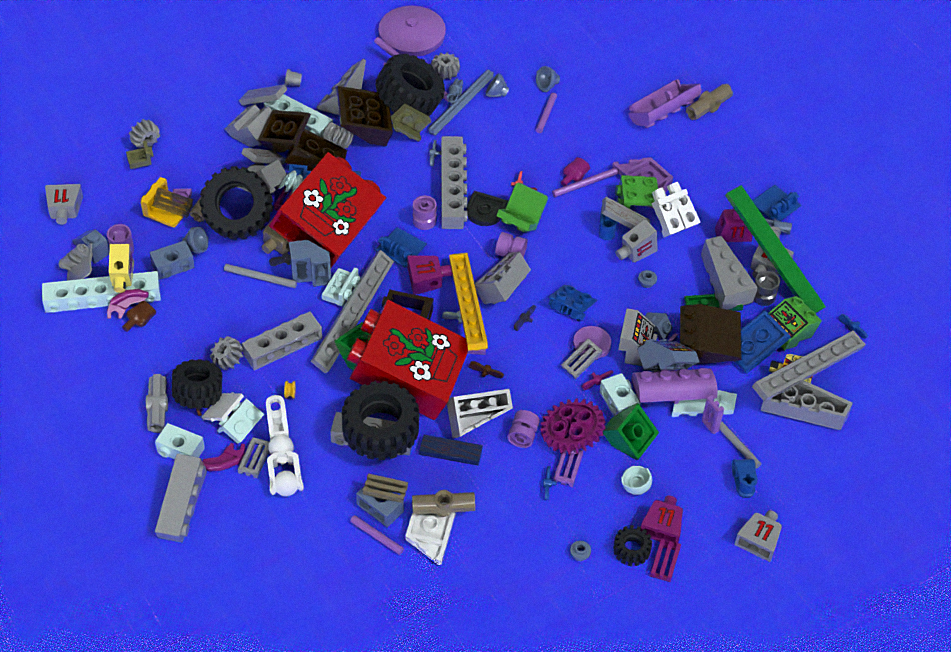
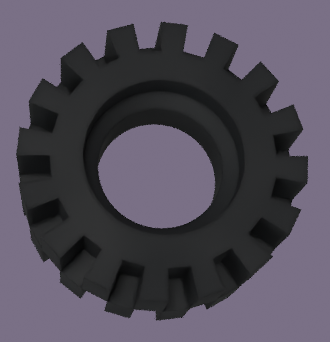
[613,525,652,566]

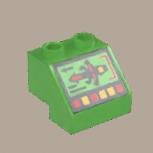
[768,296,822,350]

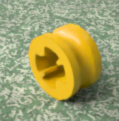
[284,381,296,399]

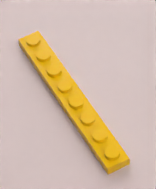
[449,253,488,351]

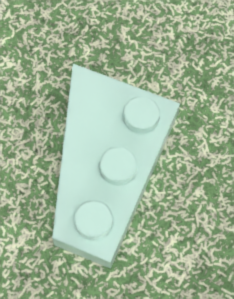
[672,390,737,417]

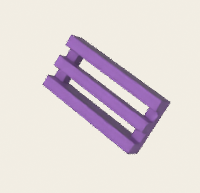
[702,395,724,434]
[554,450,583,487]

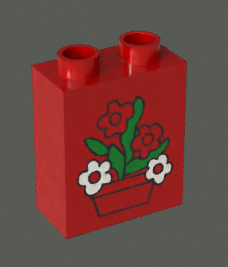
[269,152,387,268]
[347,300,468,420]

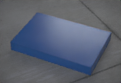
[734,310,791,374]

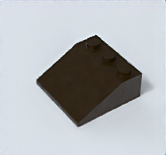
[337,86,393,146]
[680,304,742,364]

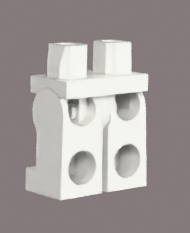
[651,182,701,238]

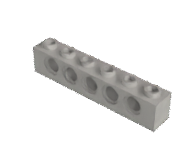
[441,136,467,229]

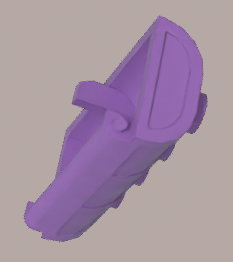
[628,79,701,128]
[631,368,718,404]

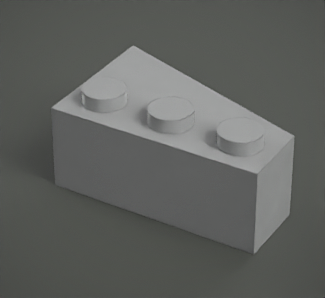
[475,251,531,304]
[447,389,513,439]

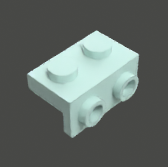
[322,268,360,307]
[217,398,264,444]

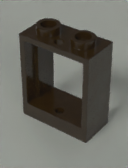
[379,289,434,320]

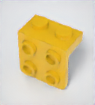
[140,177,192,227]

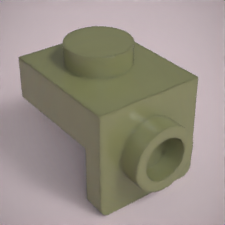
[126,141,154,169]

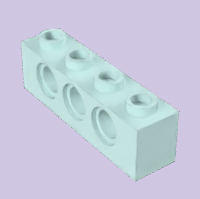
[264,94,333,139]

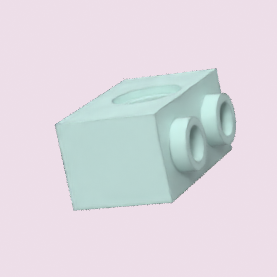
[599,373,641,416]
[155,423,205,459]

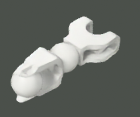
[266,395,304,497]

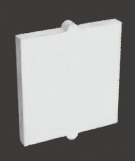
[201,392,244,422]

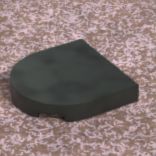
[467,191,508,226]

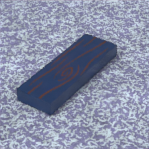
[419,435,483,466]

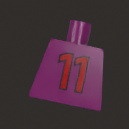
[715,208,752,242]
[407,256,452,295]
[640,495,683,545]

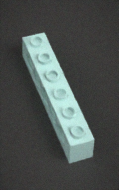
[42,271,161,313]

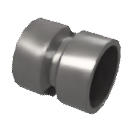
[754,271,780,306]

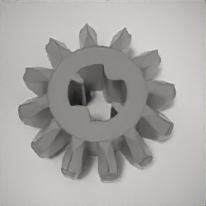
[431,52,460,80]
[129,119,160,149]
[323,122,354,148]
[210,336,244,370]

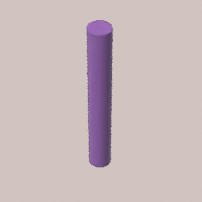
[536,93,557,133]
[350,515,404,555]

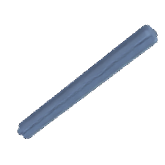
[428,69,494,136]

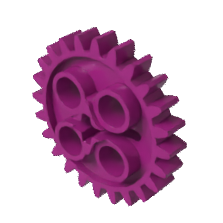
[540,398,606,454]

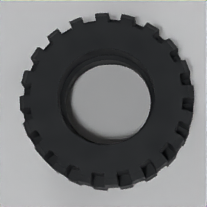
[376,54,445,116]
[199,166,273,240]
[342,381,419,460]

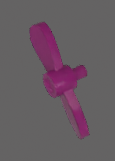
[582,370,614,390]

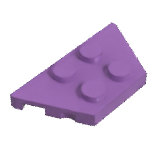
[612,157,673,193]

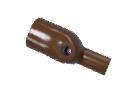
[122,301,156,332]

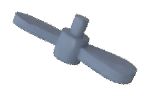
[429,140,441,166]

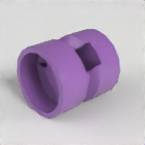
[413,195,437,230]
[107,224,134,254]
[495,232,528,257]
[507,410,540,448]

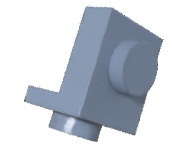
[645,312,672,340]

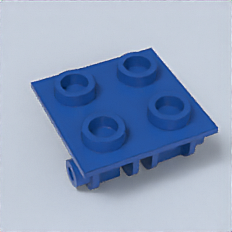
[753,185,801,221]
[375,227,427,268]
[549,284,597,321]

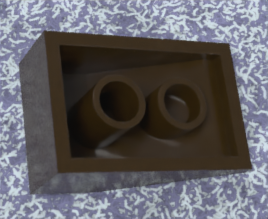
[258,110,311,153]
[285,129,347,171]

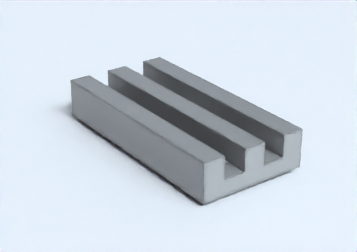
[561,339,602,379]
[238,437,269,478]

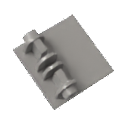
[58,243,93,281]

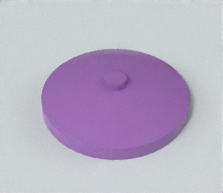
[379,6,446,57]

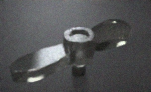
[269,253,291,266]
[514,305,536,331]

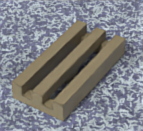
[363,473,408,503]

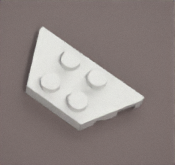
[405,502,456,565]

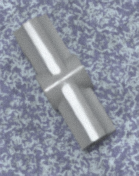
[146,374,168,433]

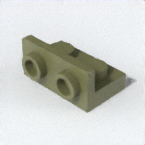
[391,104,431,142]

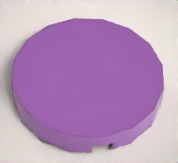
[573,326,611,360]

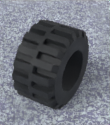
[172,359,222,409]

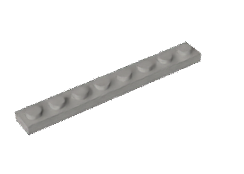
[310,250,394,373]
[752,330,866,402]

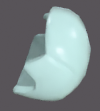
[621,466,652,495]

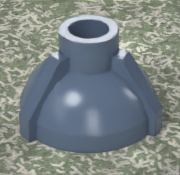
[536,66,560,92]
[485,73,509,97]
[182,227,209,254]

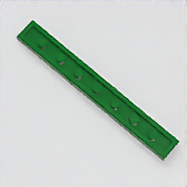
[725,185,826,313]

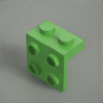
[615,175,658,209]
[496,183,548,233]

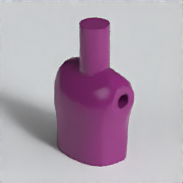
[561,157,590,186]

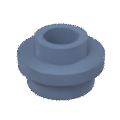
[638,270,657,288]
[570,541,591,561]

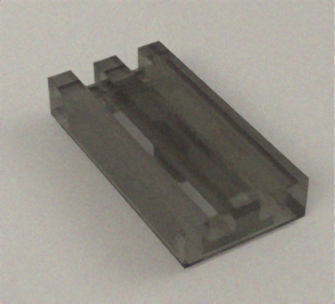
[152,187,193,218]

